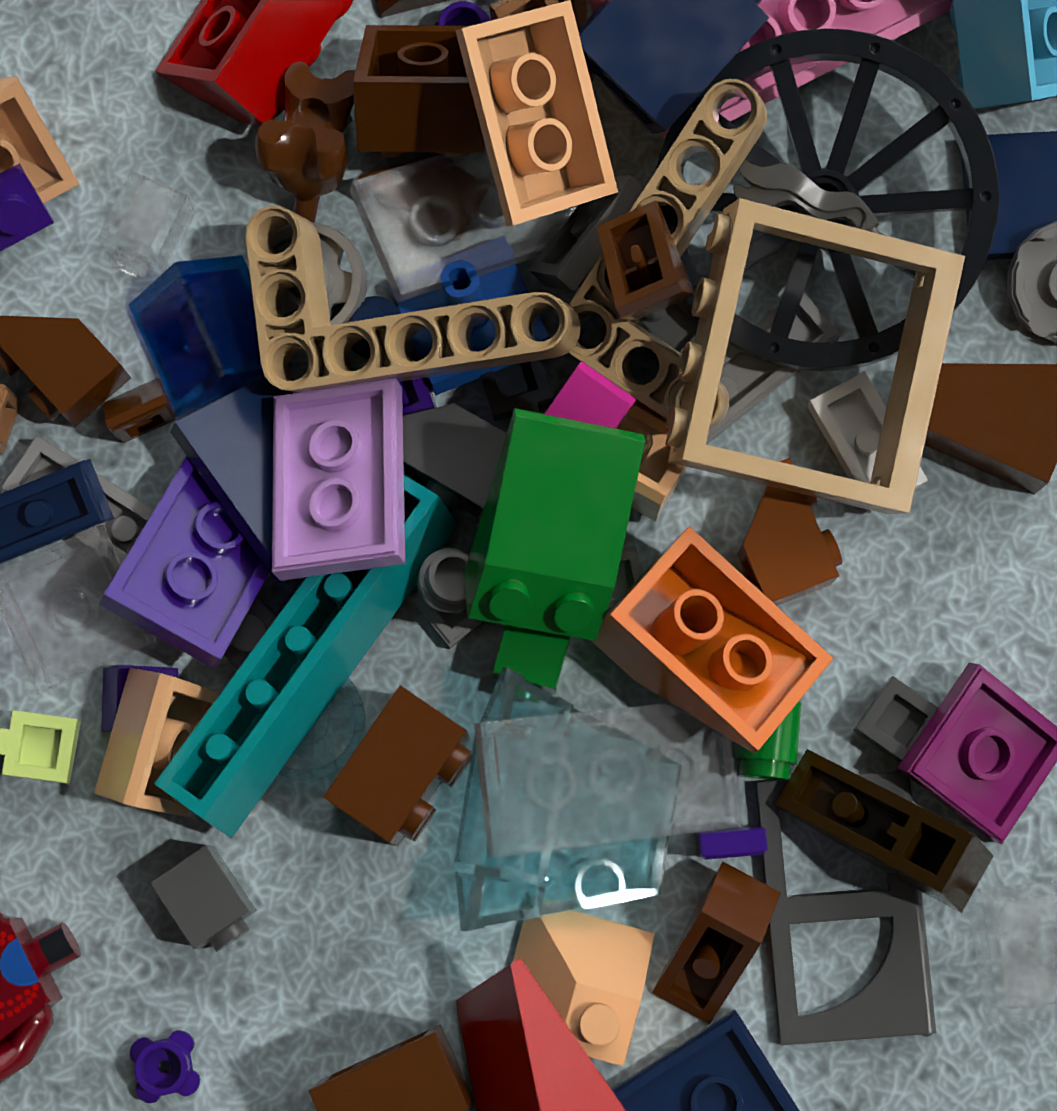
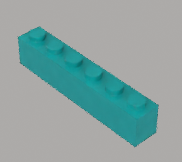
[154,475,459,839]

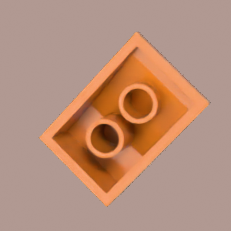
[591,526,834,753]

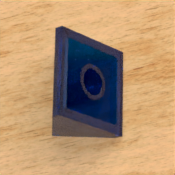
[129,255,292,417]

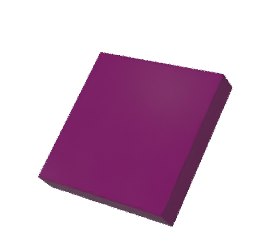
[897,662,1057,845]

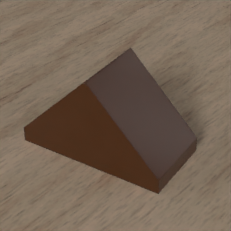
[596,200,695,320]

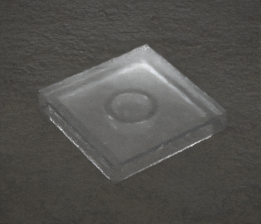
[0,525,156,695]

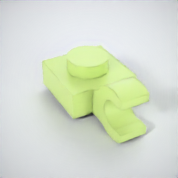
[0,710,81,784]

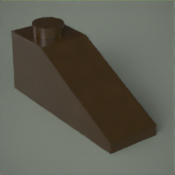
[775,749,993,913]

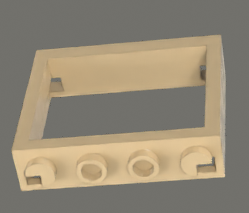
[665,198,965,514]

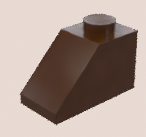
[652,861,781,1024]

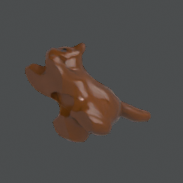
[254,61,355,223]

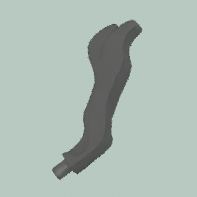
[733,160,881,234]

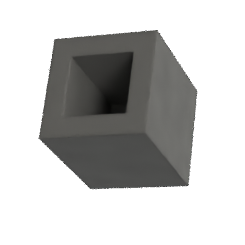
[150,845,257,952]

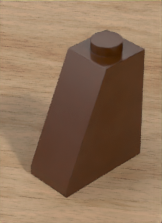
[924,363,1057,494]

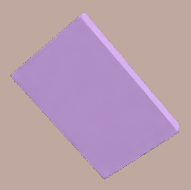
[272,378,405,581]

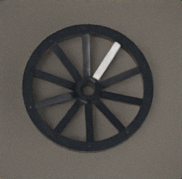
[656,28,999,372]

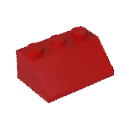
[154,0,353,126]

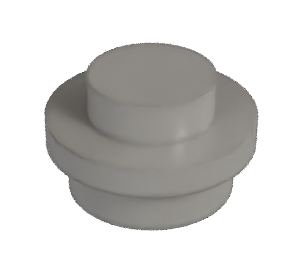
[417,548,469,613]

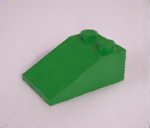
[464,409,645,641]

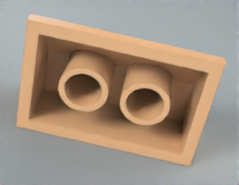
[455,0,618,226]

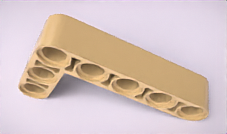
[559,79,767,428]
[246,206,581,393]

